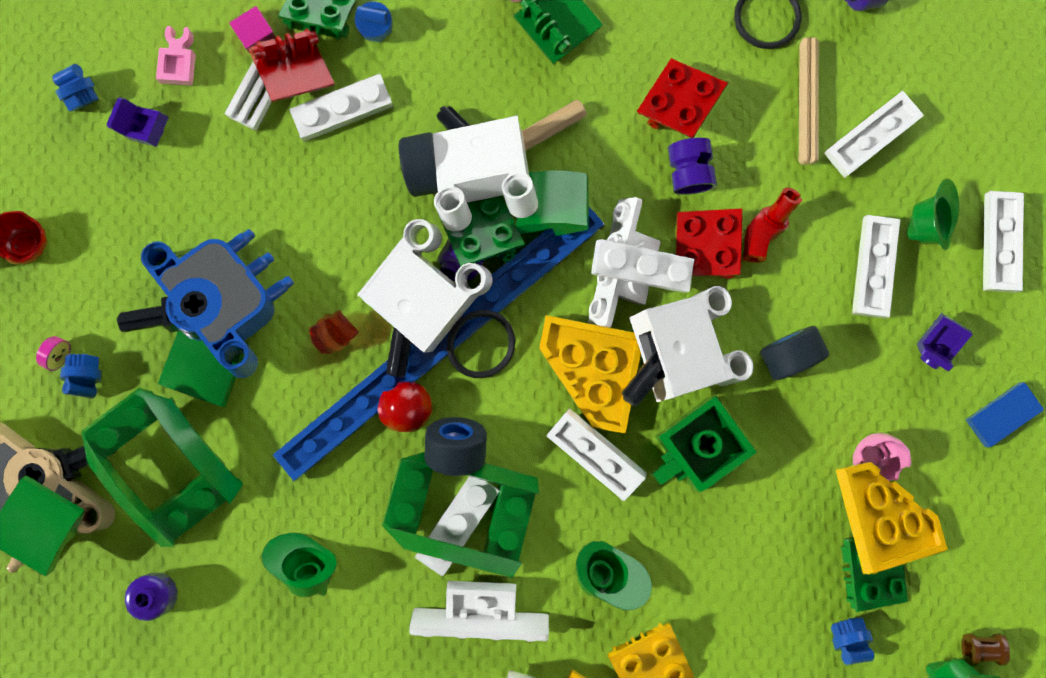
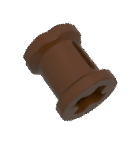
[961,633,1010,666]

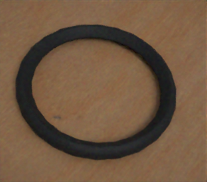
[734,0,802,49]
[447,310,516,378]

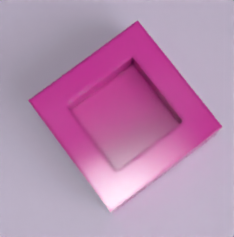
[229,6,276,54]

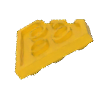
[539,315,641,434]
[836,462,948,574]

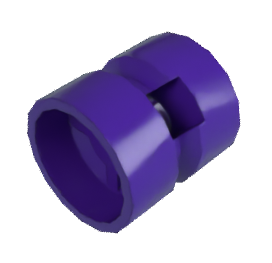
[668,138,717,195]

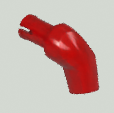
[743,188,802,263]

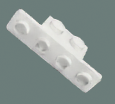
[588,197,661,327]
[410,581,549,642]

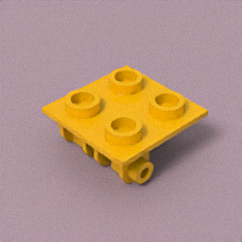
[607,623,694,678]

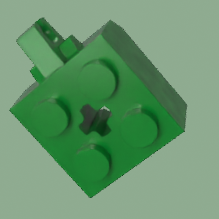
[651,396,757,493]

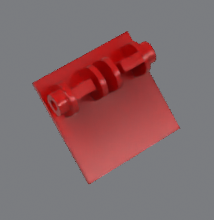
[249,29,335,102]
[636,58,728,138]
[676,208,743,279]

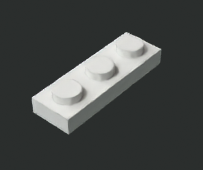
[289,74,393,142]
[824,91,924,178]
[983,191,1024,293]
[852,215,900,319]
[591,239,694,293]
[547,408,647,501]
[415,477,500,577]

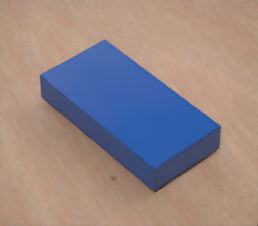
[965,382,1044,447]

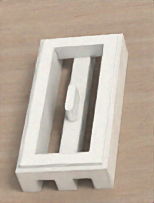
[225,62,272,131]

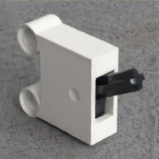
[433,106,538,231]
[358,219,493,377]
[622,286,753,406]

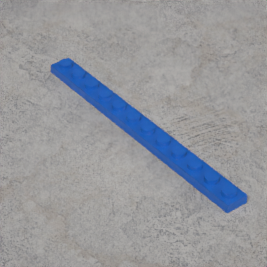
[273,207,604,481]

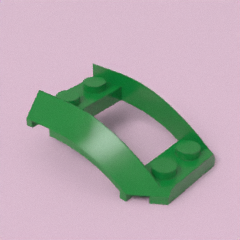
[82,388,243,547]
[381,452,539,578]

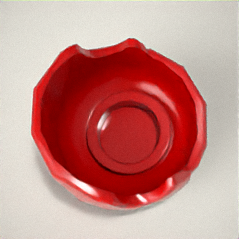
[0,211,47,265]
[377,382,433,433]

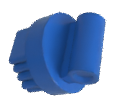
[355,1,393,43]
[52,64,99,111]
[60,354,102,399]
[831,617,874,665]

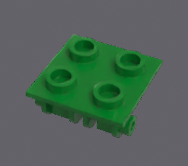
[278,0,356,40]
[513,0,603,65]
[438,196,524,267]
[840,538,908,612]

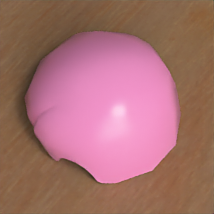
[853,433,911,482]

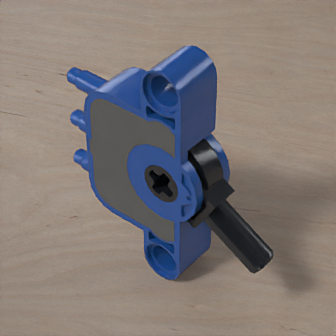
[117,229,294,378]

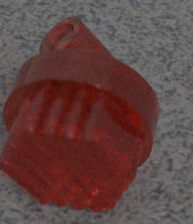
[309,310,359,354]

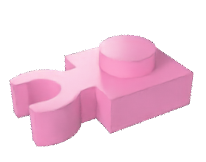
[156,26,196,86]

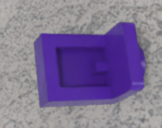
[107,98,169,147]
[917,313,973,371]

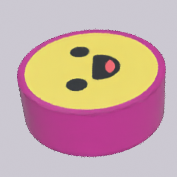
[36,336,71,371]

